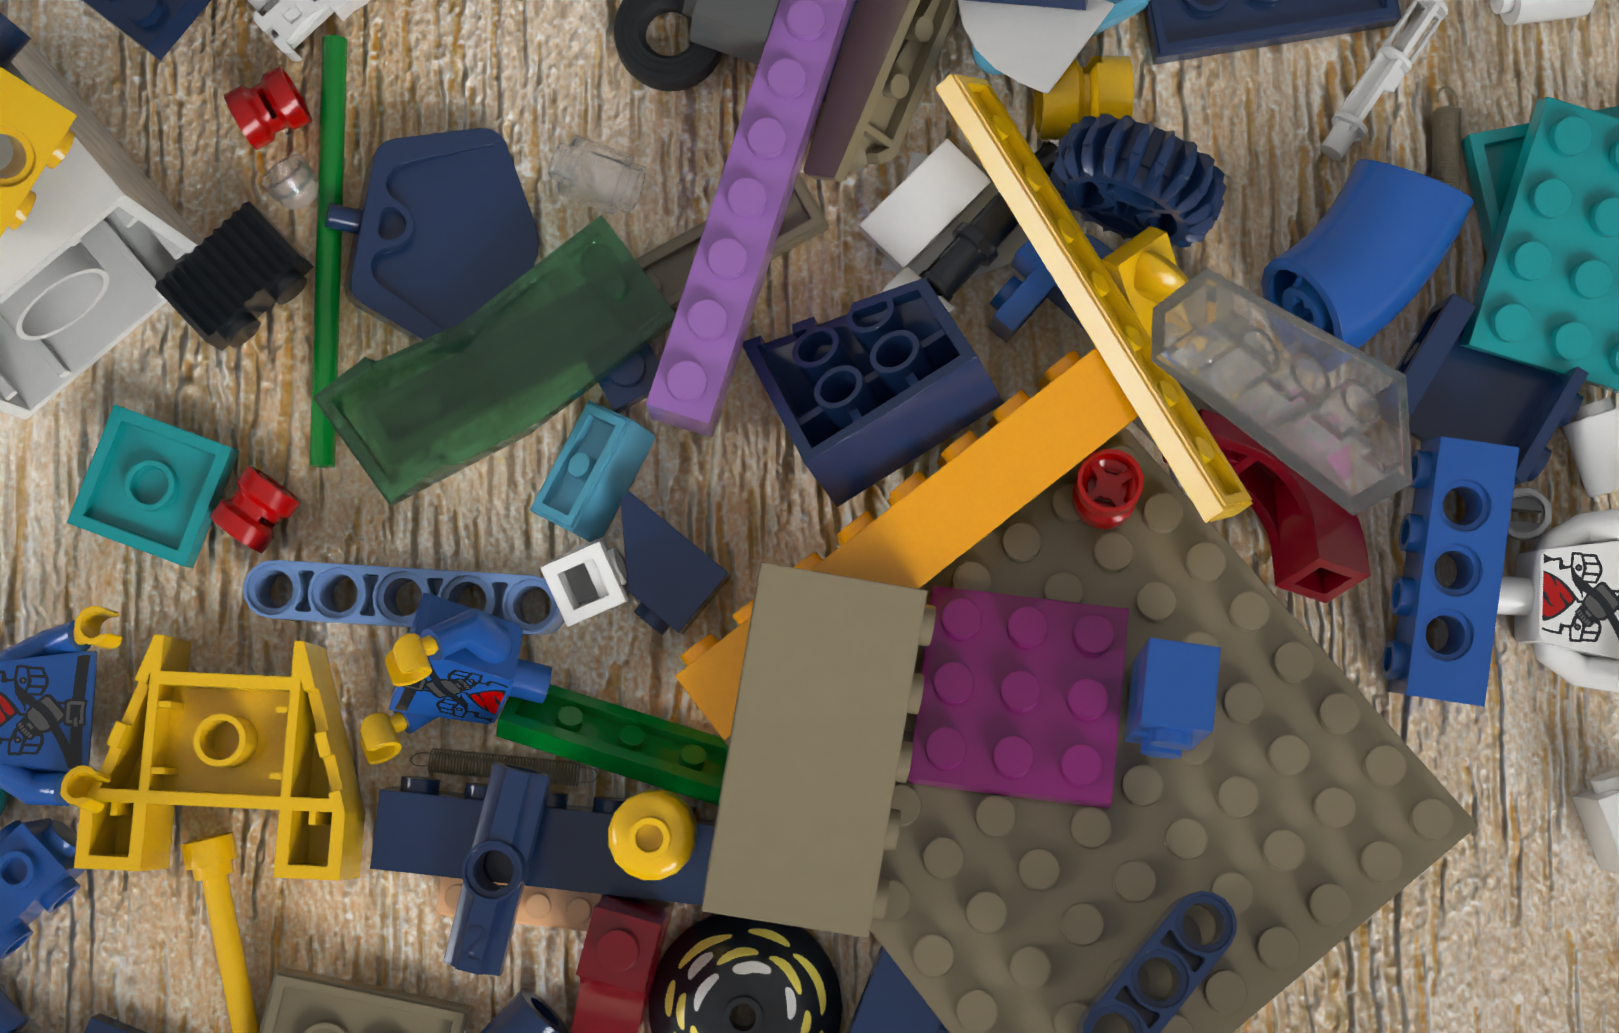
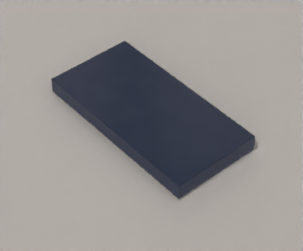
[1143,0,1401,65]

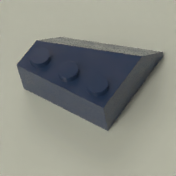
[742,277,1004,507]

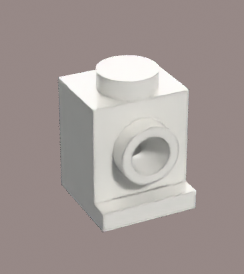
[540,537,629,627]

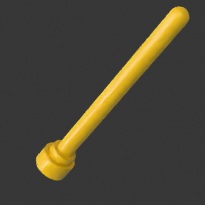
[180,832,260,1033]

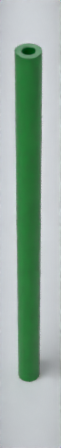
[309,35,348,468]

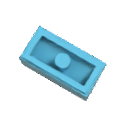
[530,400,655,542]

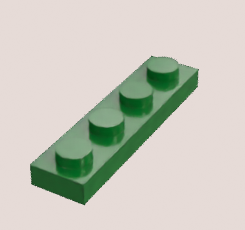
[496,684,728,806]

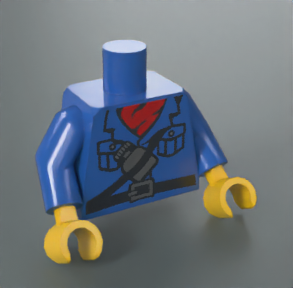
[360,592,552,764]
[0,606,122,813]

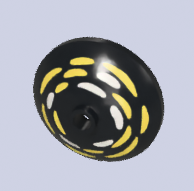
[648,914,842,1033]

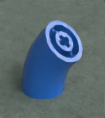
[1261,159,1474,368]

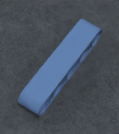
[243,560,565,636]

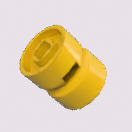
[1034,56,1134,140]

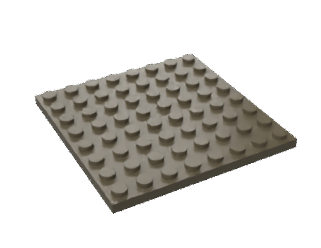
[722,427,1478,1033]

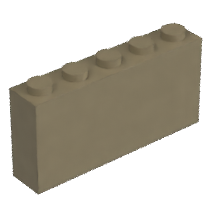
[702,562,936,938]

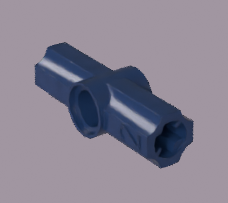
[443,762,552,976]

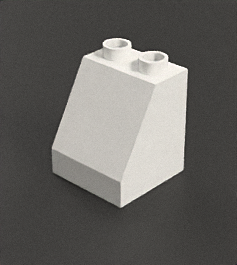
[0,41,203,420]

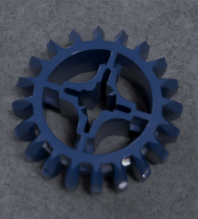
[1049,114,1227,248]

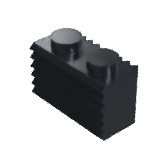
[155,201,314,351]

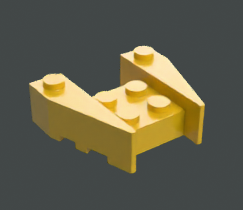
[74,634,365,881]

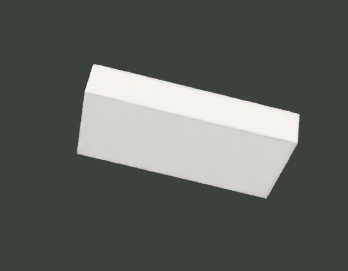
[859,138,992,271]

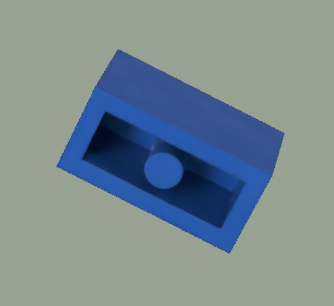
[1124,638,1221,759]

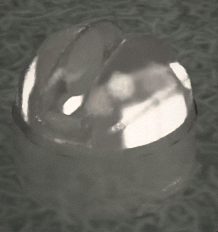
[261,154,319,210]

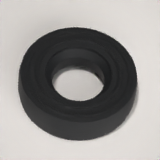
[614,0,723,91]

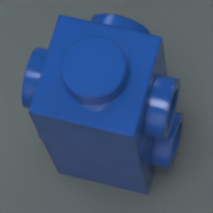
[0,818,86,959]

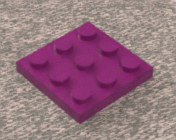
[908,586,1129,809]

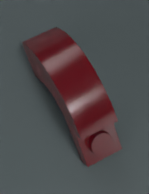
[1162,407,1371,603]

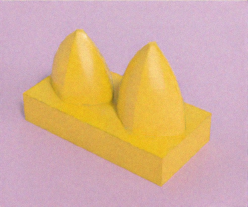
[1102,226,1204,361]

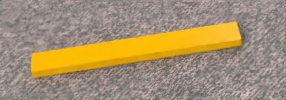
[935,74,1253,523]

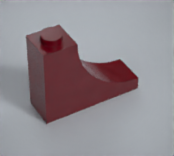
[570,895,675,1033]

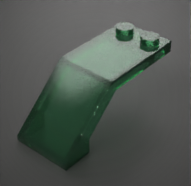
[313,215,676,505]

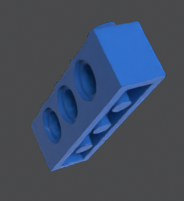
[1382,436,1519,707]

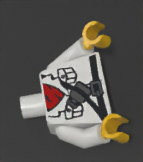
[1497,508,1619,693]

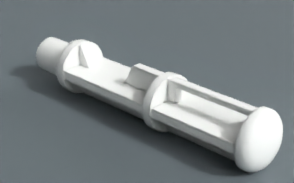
[1320,0,1448,161]

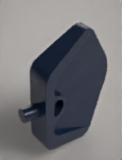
[324,128,538,356]

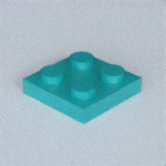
[67,404,240,568]

